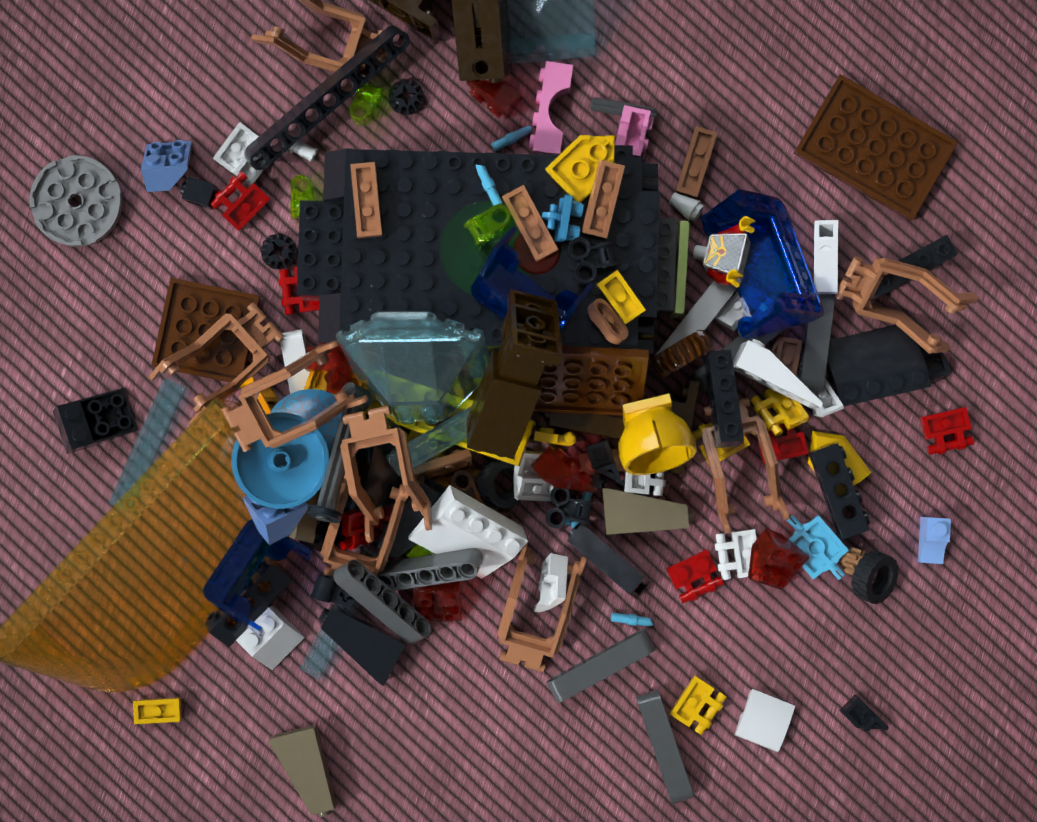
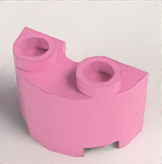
[615,105,654,156]

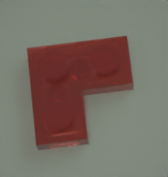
[305,347,354,394]

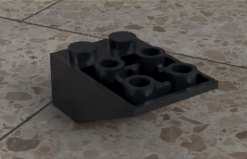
[53,388,138,454]

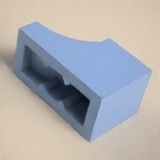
[918,517,951,564]

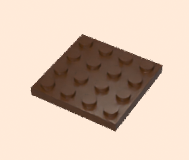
[151,277,261,383]

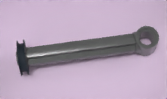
[306,382,373,523]

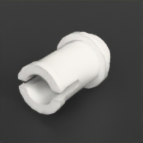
[289,140,318,162]

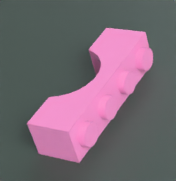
[529,61,573,155]

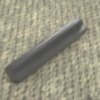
[590,97,657,121]

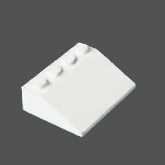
[408,485,528,579]

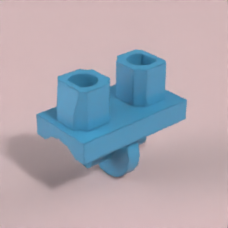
[542,195,584,243]

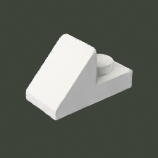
[810,379,844,417]

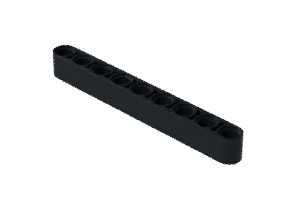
[244,26,410,170]

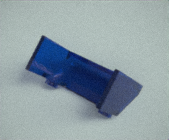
[471,226,594,332]
[203,519,313,637]

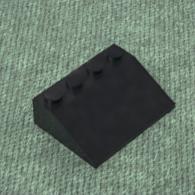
[826,325,931,407]

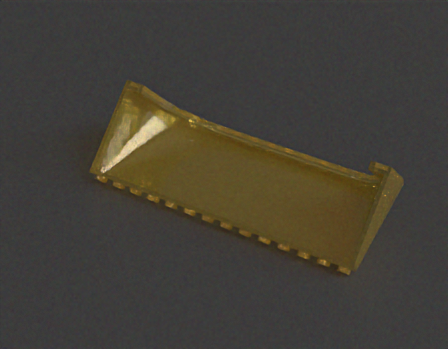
[0,397,291,692]

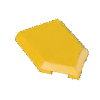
[545,135,615,203]
[807,431,871,497]

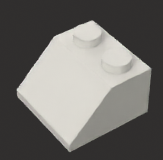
[236,605,305,670]

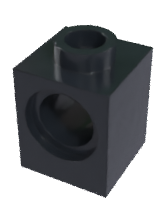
[180,177,219,210]

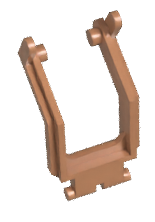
[251,0,383,72]
[834,256,979,354]
[148,302,285,426]
[221,339,369,452]
[701,397,789,534]
[340,405,432,543]
[321,475,409,577]
[497,542,587,672]

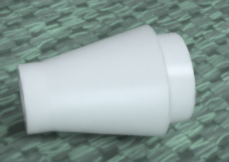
[669,192,704,222]

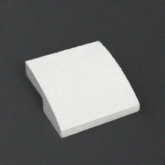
[212,122,272,186]
[513,451,558,501]
[735,689,795,752]

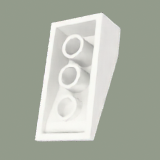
[733,339,823,409]

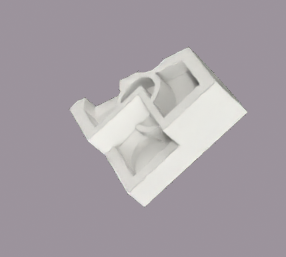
[534,553,568,613]

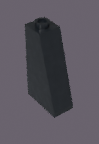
[351,418,402,513]
[377,474,447,559]
[567,524,650,599]
[319,604,405,686]

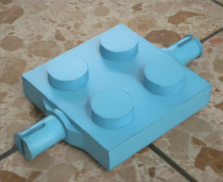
[783,514,849,580]

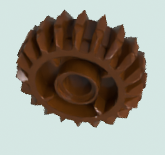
[651,330,712,377]

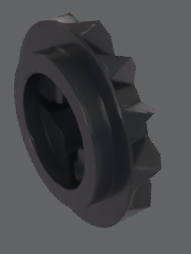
[388,79,424,115]
[260,233,297,270]

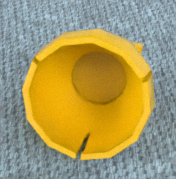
[618,394,697,475]

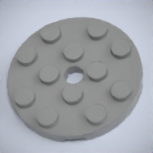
[29,155,123,247]

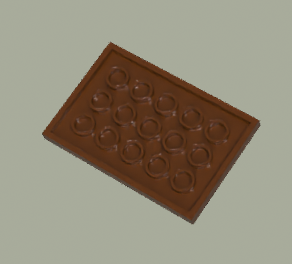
[793,74,958,221]
[501,343,649,416]

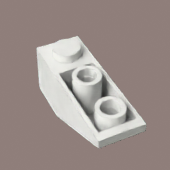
[814,220,838,294]

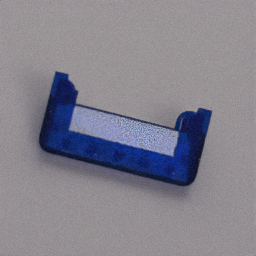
[700,189,824,339]

